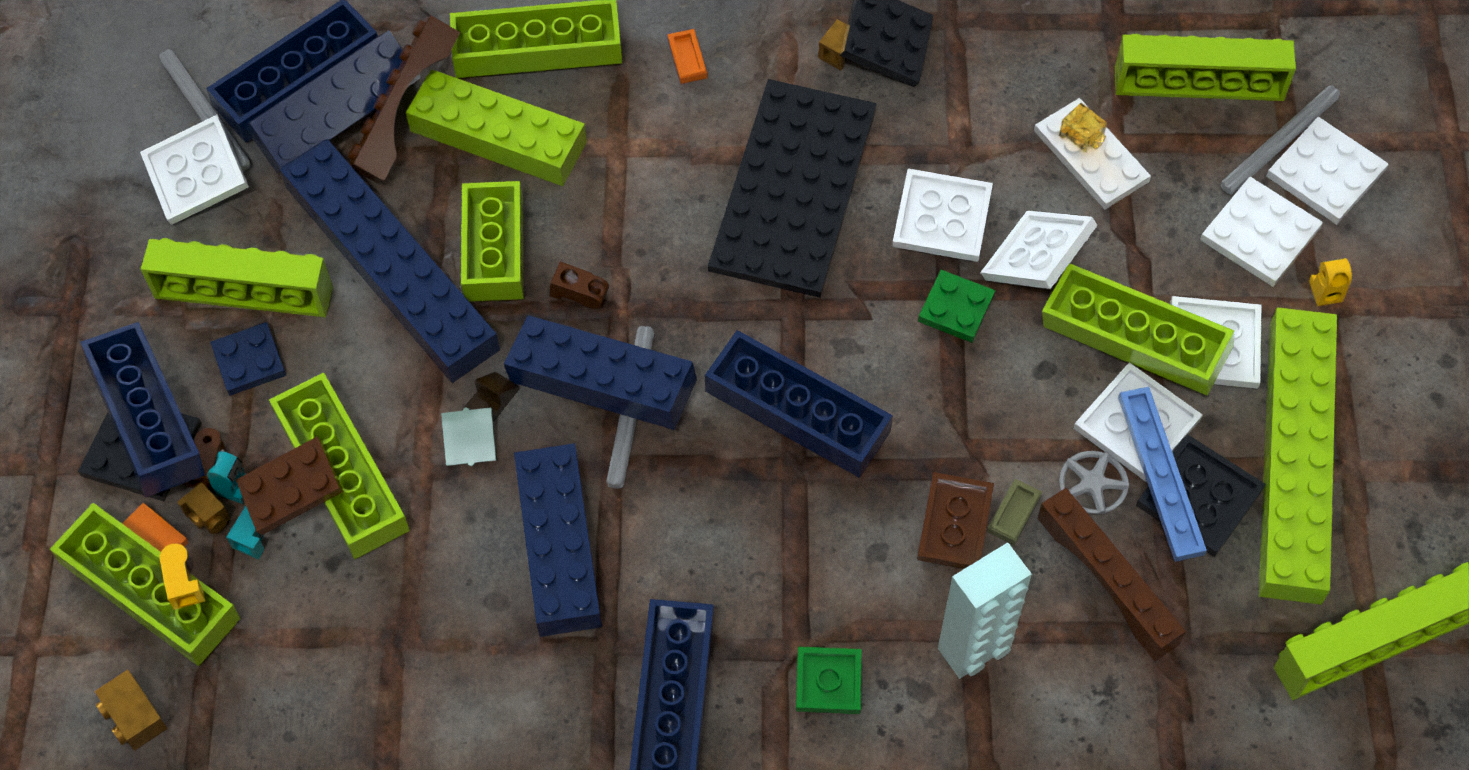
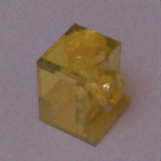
[1059,103,1107,152]

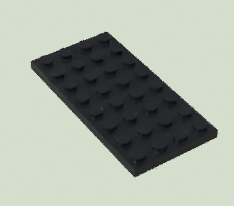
[708,79,877,298]

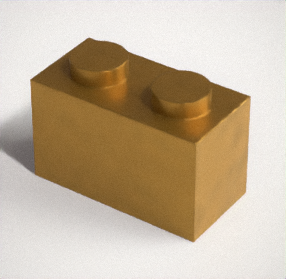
[94,669,168,751]

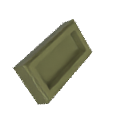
[987,479,1042,546]

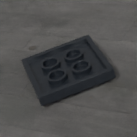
[840,0,934,87]
[78,412,202,502]
[1136,434,1266,557]

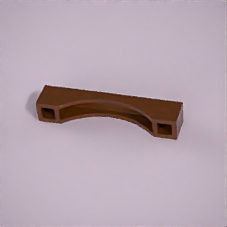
[348,15,460,184]
[1037,488,1186,662]

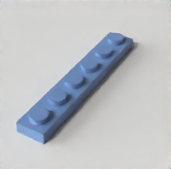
[1118,386,1207,562]

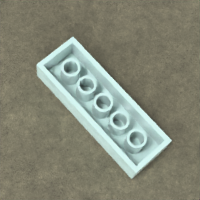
[938,543,1032,679]

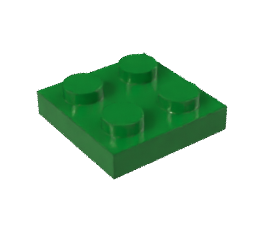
[918,270,995,343]
[796,647,862,714]

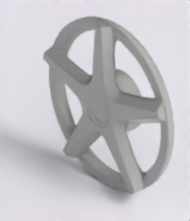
[1059,451,1129,514]

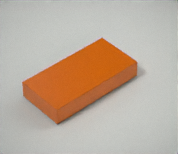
[667,29,707,84]
[122,503,189,552]

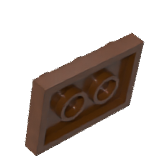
[236,436,344,535]
[917,472,994,569]

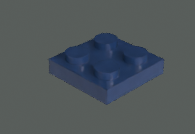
[210,322,286,396]

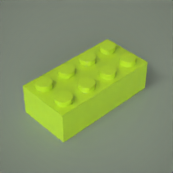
[461,181,524,302]

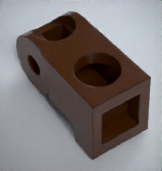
[549,261,609,309]
[184,428,225,491]

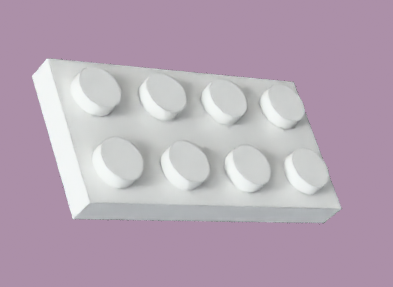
[1034,98,1151,210]

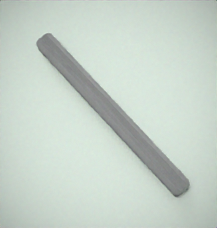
[159,49,251,172]
[1220,85,1340,195]
[606,326,654,489]

